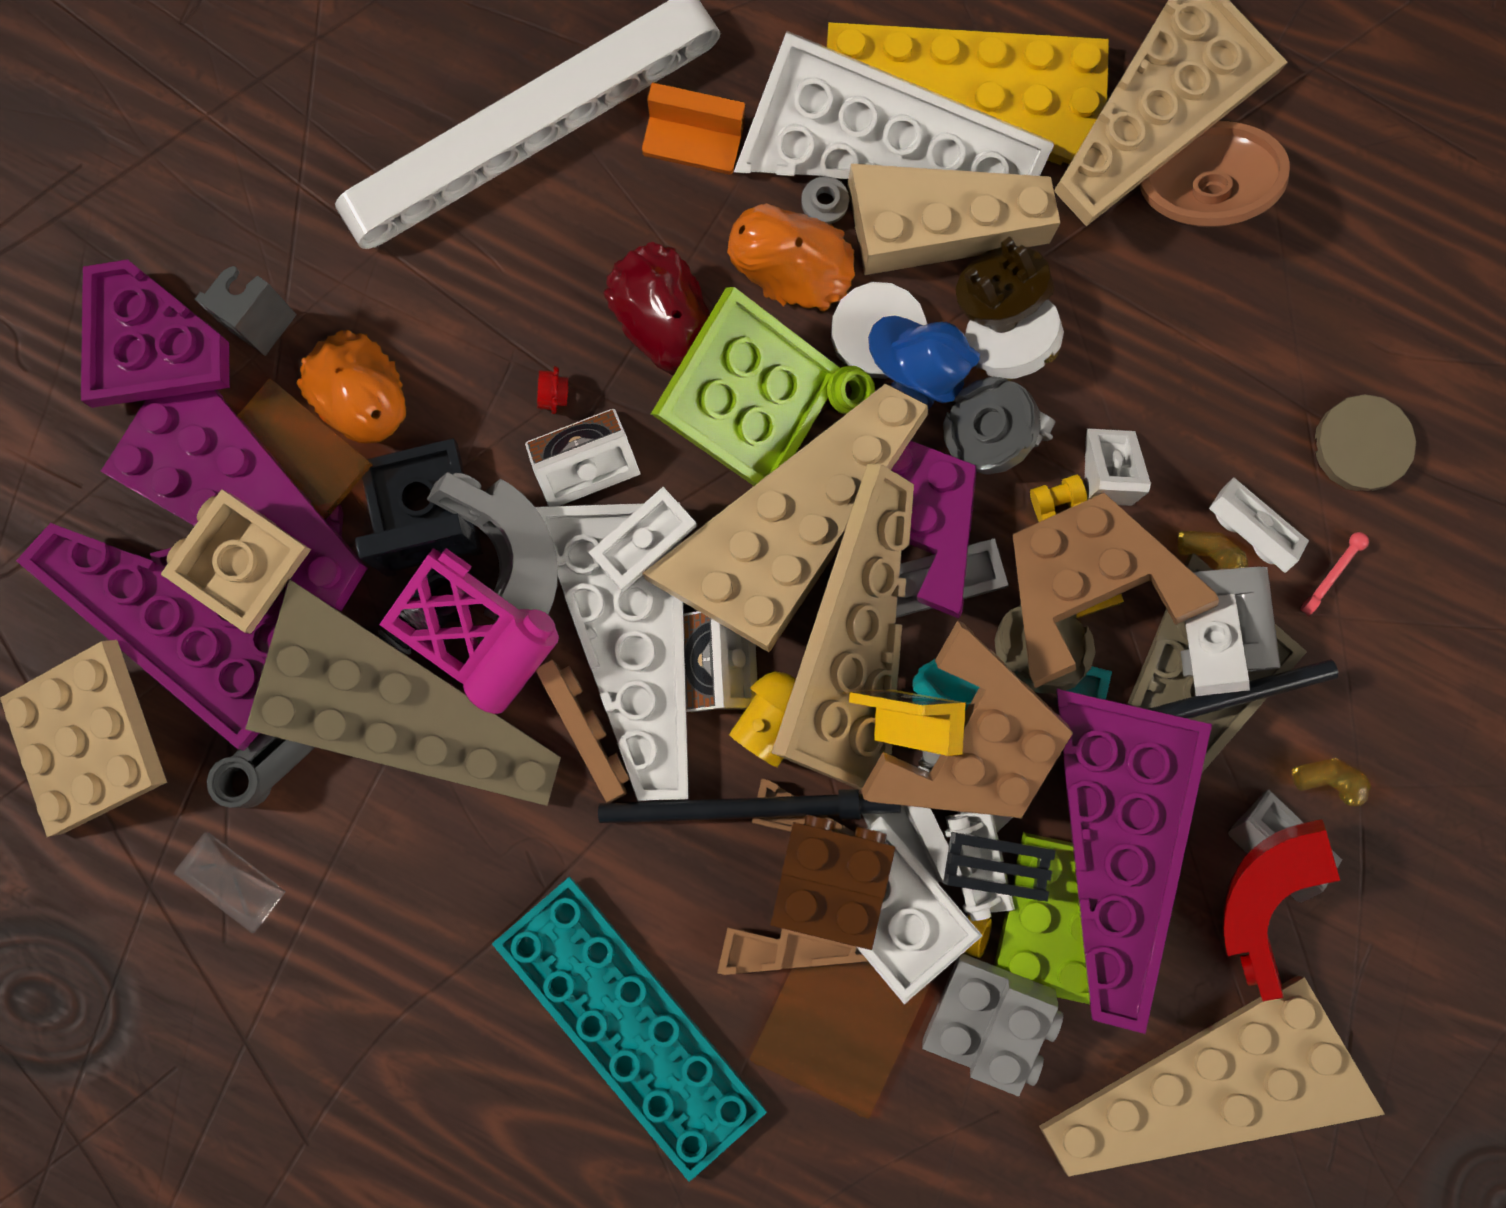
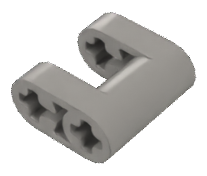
[1180,567,1280,677]

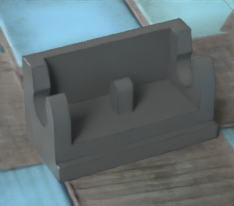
[195,266,297,356]

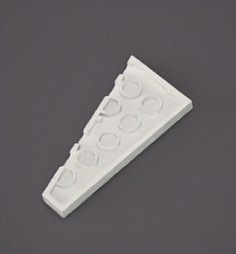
[734,31,1054,179]
[535,502,689,801]

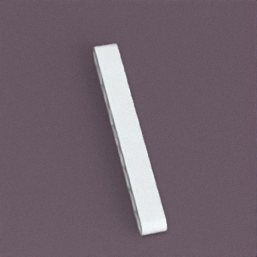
[335,0,721,249]

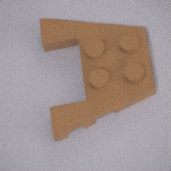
[1013,493,1219,689]
[861,621,1073,818]
[717,779,868,975]

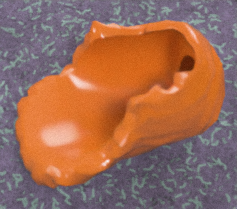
[727,203,855,312]
[297,330,406,444]

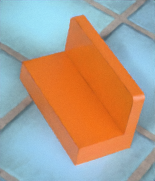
[642,82,745,175]

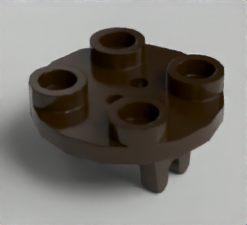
[955,236,1054,333]

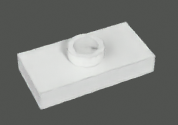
[1185,594,1250,696]

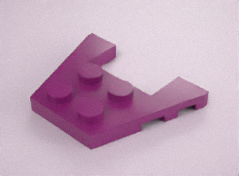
[891,441,976,619]

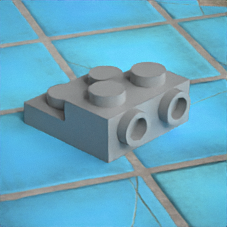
[922,954,1063,1096]

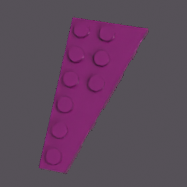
[101,390,367,611]
[16,523,281,751]
[1056,689,1212,1034]

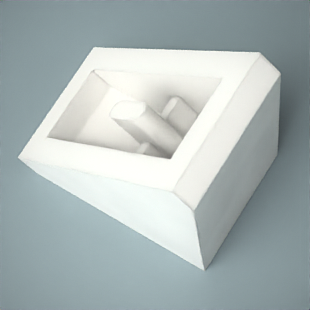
[1084,429,1151,506]

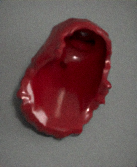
[603,241,710,376]

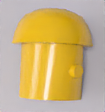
[729,671,796,768]

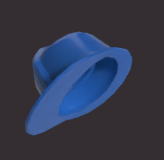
[868,315,980,403]

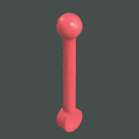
[1300,532,1369,616]

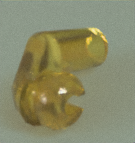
[1178,531,1248,570]
[1292,758,1371,806]

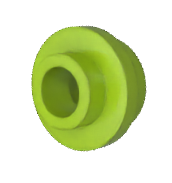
[827,366,875,414]

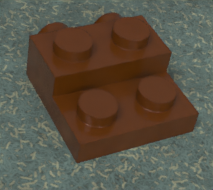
[770,815,896,950]

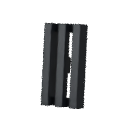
[943,832,1056,902]

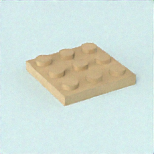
[0,640,167,837]

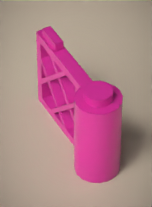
[379,548,559,714]

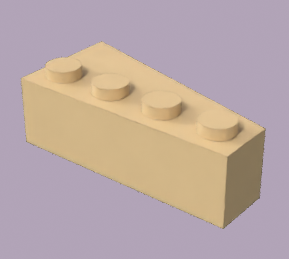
[847,163,1061,275]

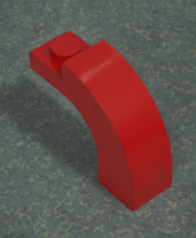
[1224,819,1340,1002]

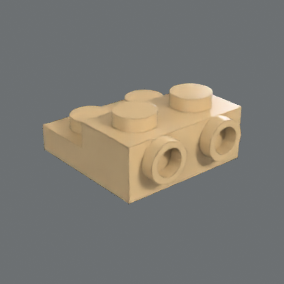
[161,489,311,634]

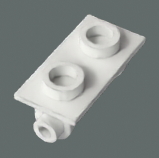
[945,812,1015,921]

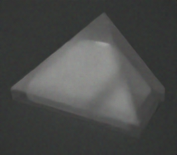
[174,832,286,933]

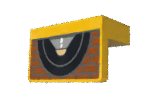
[849,689,966,756]

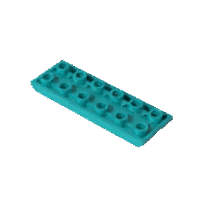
[492,877,767,1182]

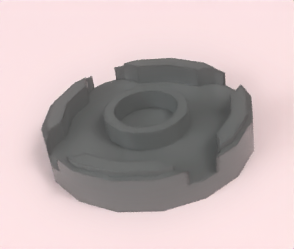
[943,376,1041,475]

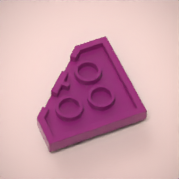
[81,259,230,408]

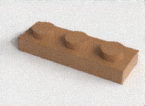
[536,660,630,803]

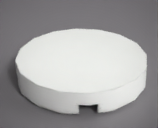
[831,282,927,379]
[965,299,1064,379]

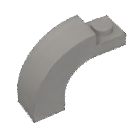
[427,472,558,621]

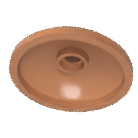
[1140,121,1290,227]

